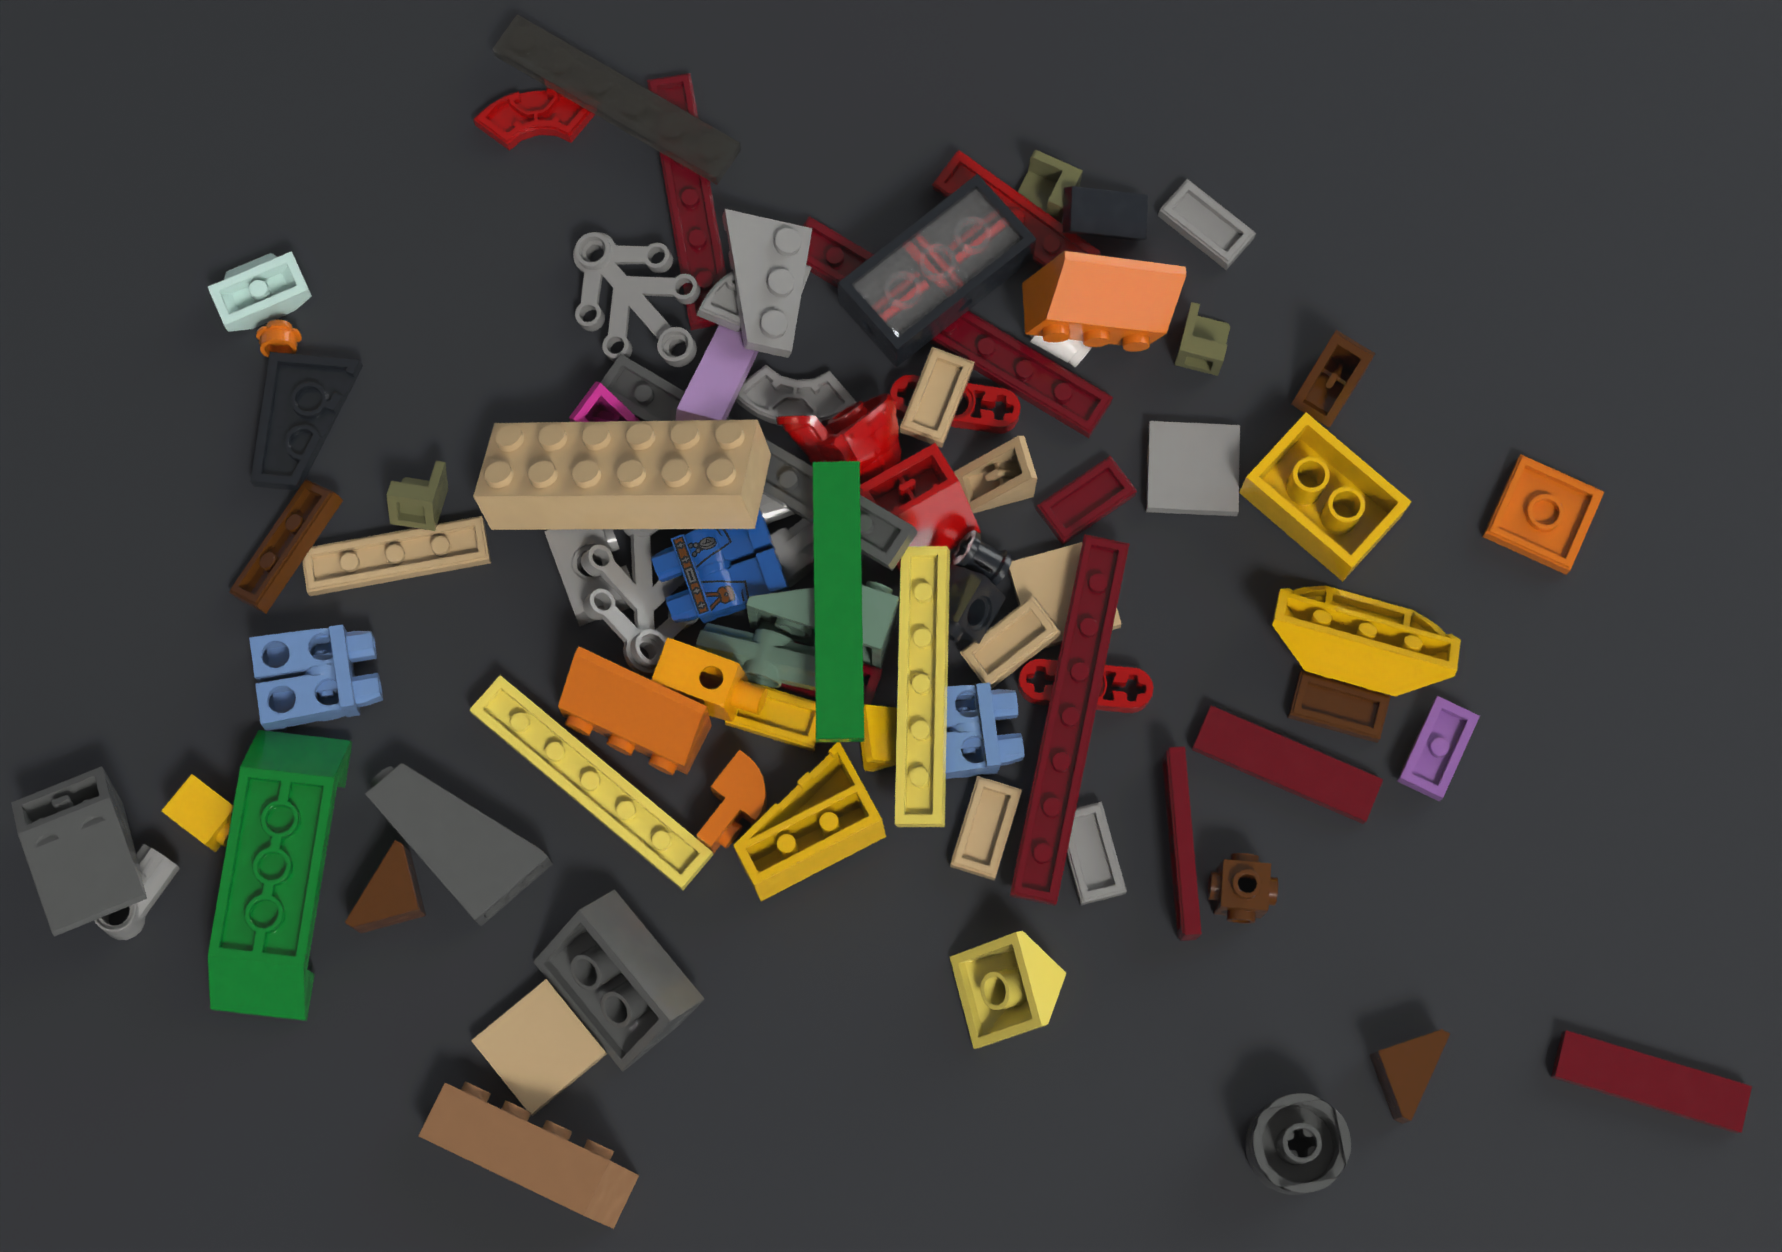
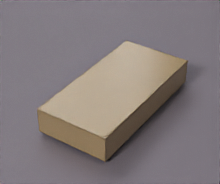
[900,347,974,448]
[960,596,1062,689]
[950,776,1022,881]

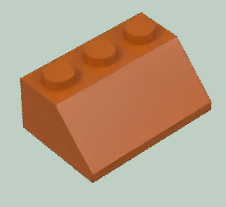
[1022,251,1186,352]
[558,646,712,776]

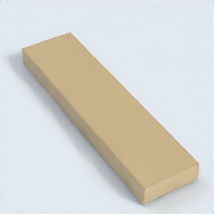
[302,516,491,596]

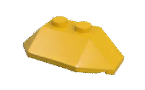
[1272,585,1461,697]

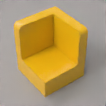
[861,704,897,772]

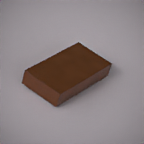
[1288,671,1391,743]

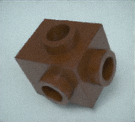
[1208,853,1278,924]

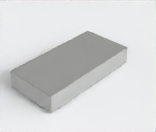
[1158,179,1256,270]
[1067,802,1127,906]

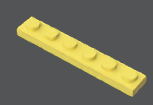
[895,546,950,827]
[469,675,714,890]

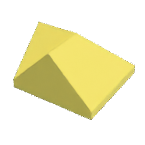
[950,931,1066,1049]

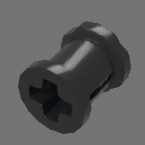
[951,530,1012,586]

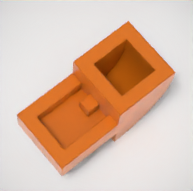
[696,750,767,854]

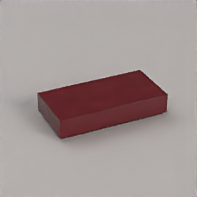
[1036,456,1137,546]

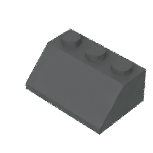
[534,890,704,1072]

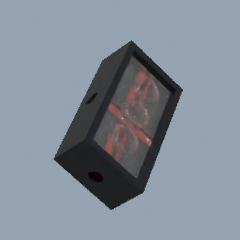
[838,174,1037,367]

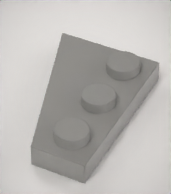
[722,209,812,358]

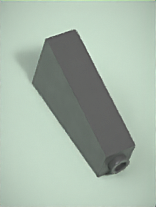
[365,763,553,926]

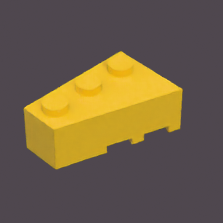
[733,742,886,901]

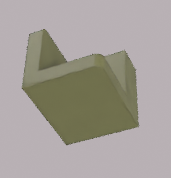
[1018,150,1083,224]
[1175,302,1230,376]
[387,461,448,531]

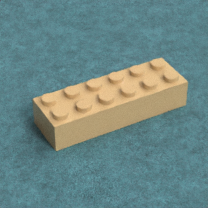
[473,420,771,530]

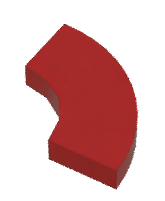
[473,88,599,151]

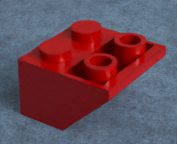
[860,443,981,574]

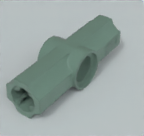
[696,623,816,691]

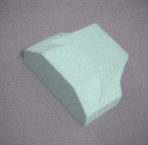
[208,251,312,332]

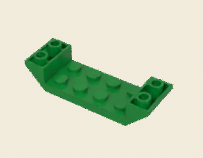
[208,730,352,1021]

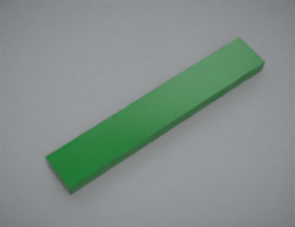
[813,461,864,742]

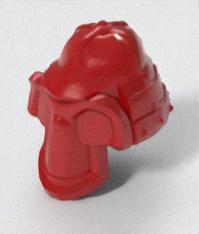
[776,393,902,485]

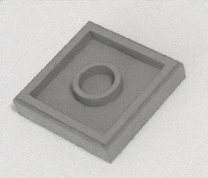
[1146,421,1240,516]

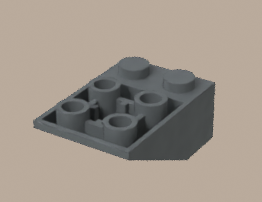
[11,766,147,937]

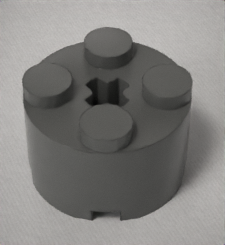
[1245,1093,1351,1195]

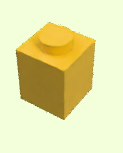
[161,774,233,852]

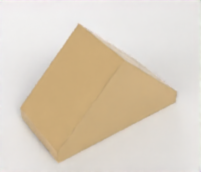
[954,436,1038,513]

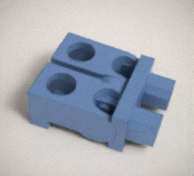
[249,624,383,732]
[894,682,1024,779]

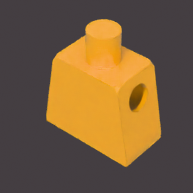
[651,637,768,722]

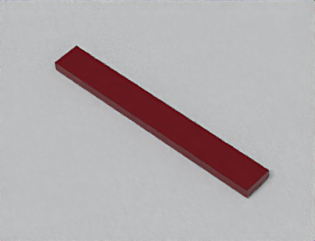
[803,216,1113,438]
[1009,534,1130,906]

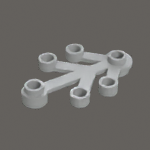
[573,232,701,367]
[581,529,699,675]

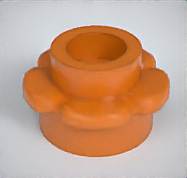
[256,320,302,358]

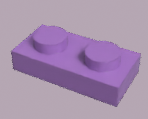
[1397,696,1480,801]

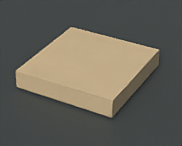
[1008,542,1122,649]
[471,979,607,1116]

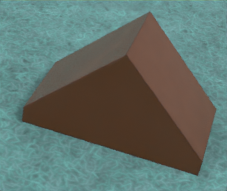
[1291,330,1376,428]
[345,840,426,933]
[1370,1029,1451,1124]

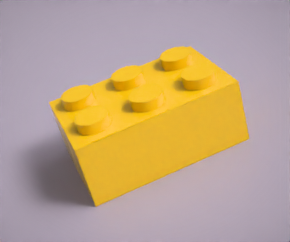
[1239,412,1412,582]

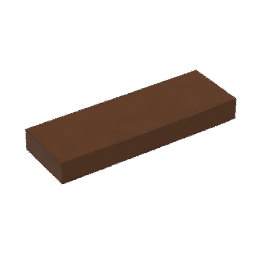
[229,479,343,614]

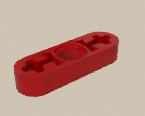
[890,375,1021,434]
[1018,659,1153,713]

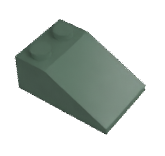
[746,581,899,669]

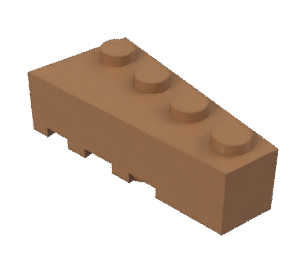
[419,1081,639,1229]

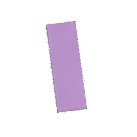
[676,325,759,421]

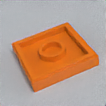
[1483,454,1604,575]

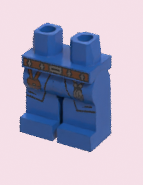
[651,508,790,623]

